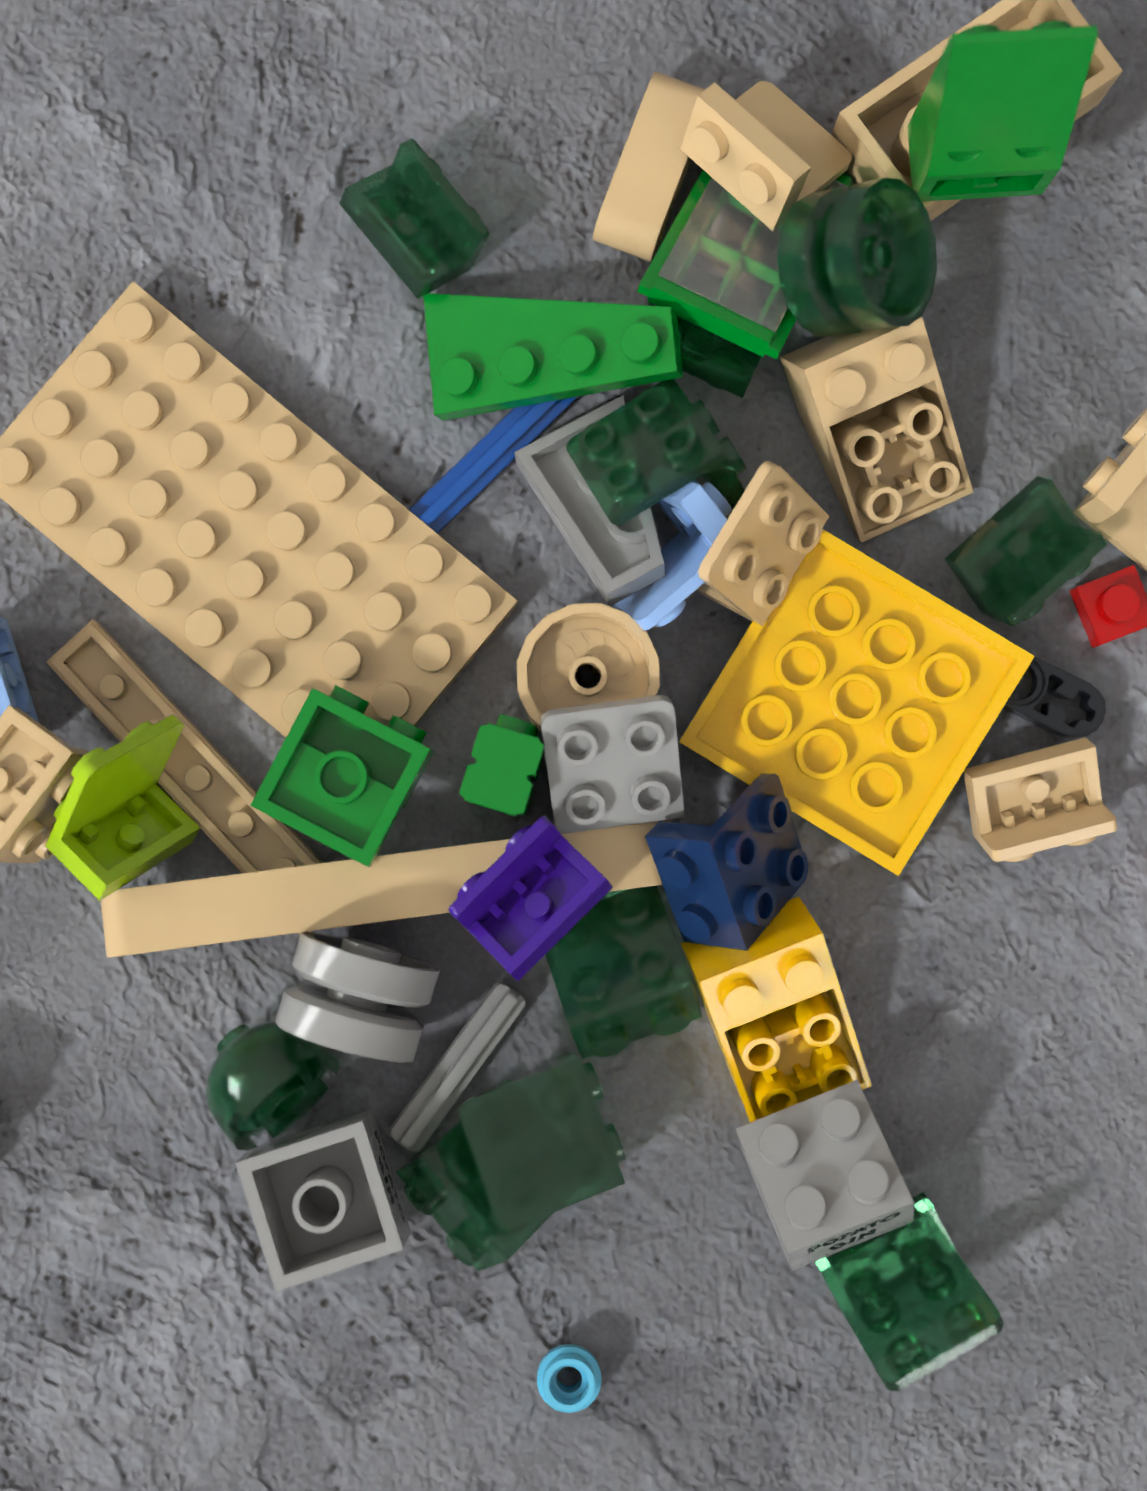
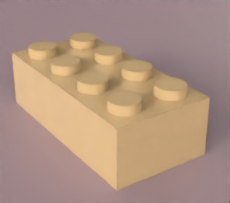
[831,0,1123,243]

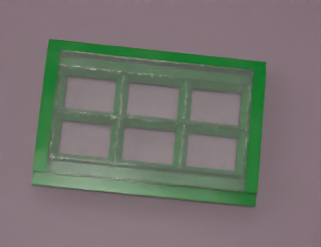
[637,170,862,360]

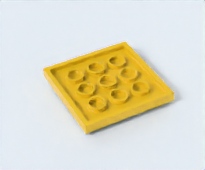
[679,529,1035,876]

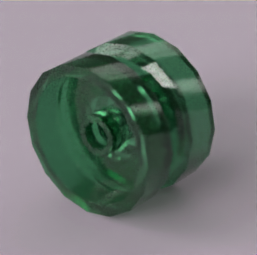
[777,178,937,337]

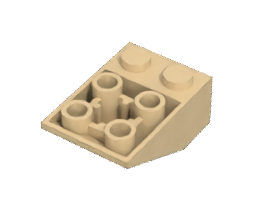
[780,307,974,543]

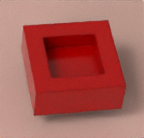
[1069,565,1147,648]

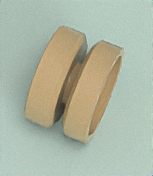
[517,603,660,733]

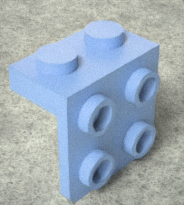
[613,468,732,630]

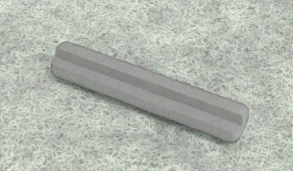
[389,982,526,1152]

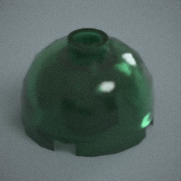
[205,1021,340,1150]

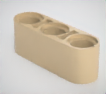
[592,71,705,262]

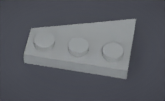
[514,395,665,606]

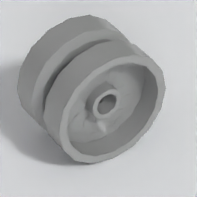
[275,932,440,1063]

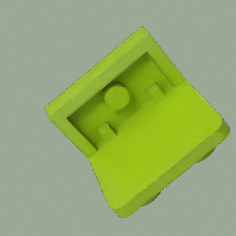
[45,715,200,901]

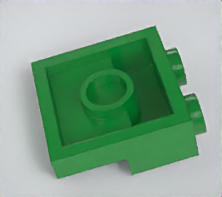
[250,685,434,867]

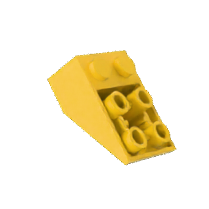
[680,896,872,1123]

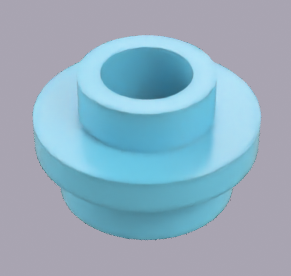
[537,1344,601,1413]

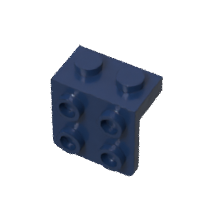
[645,773,808,951]

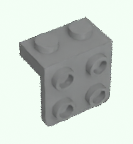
[541,695,685,834]

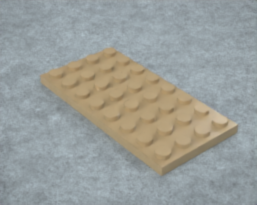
[0,281,519,737]

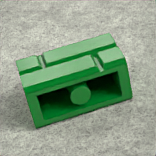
[459,714,545,818]

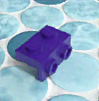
[448,816,613,981]

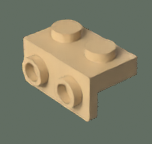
[963,737,1117,862]

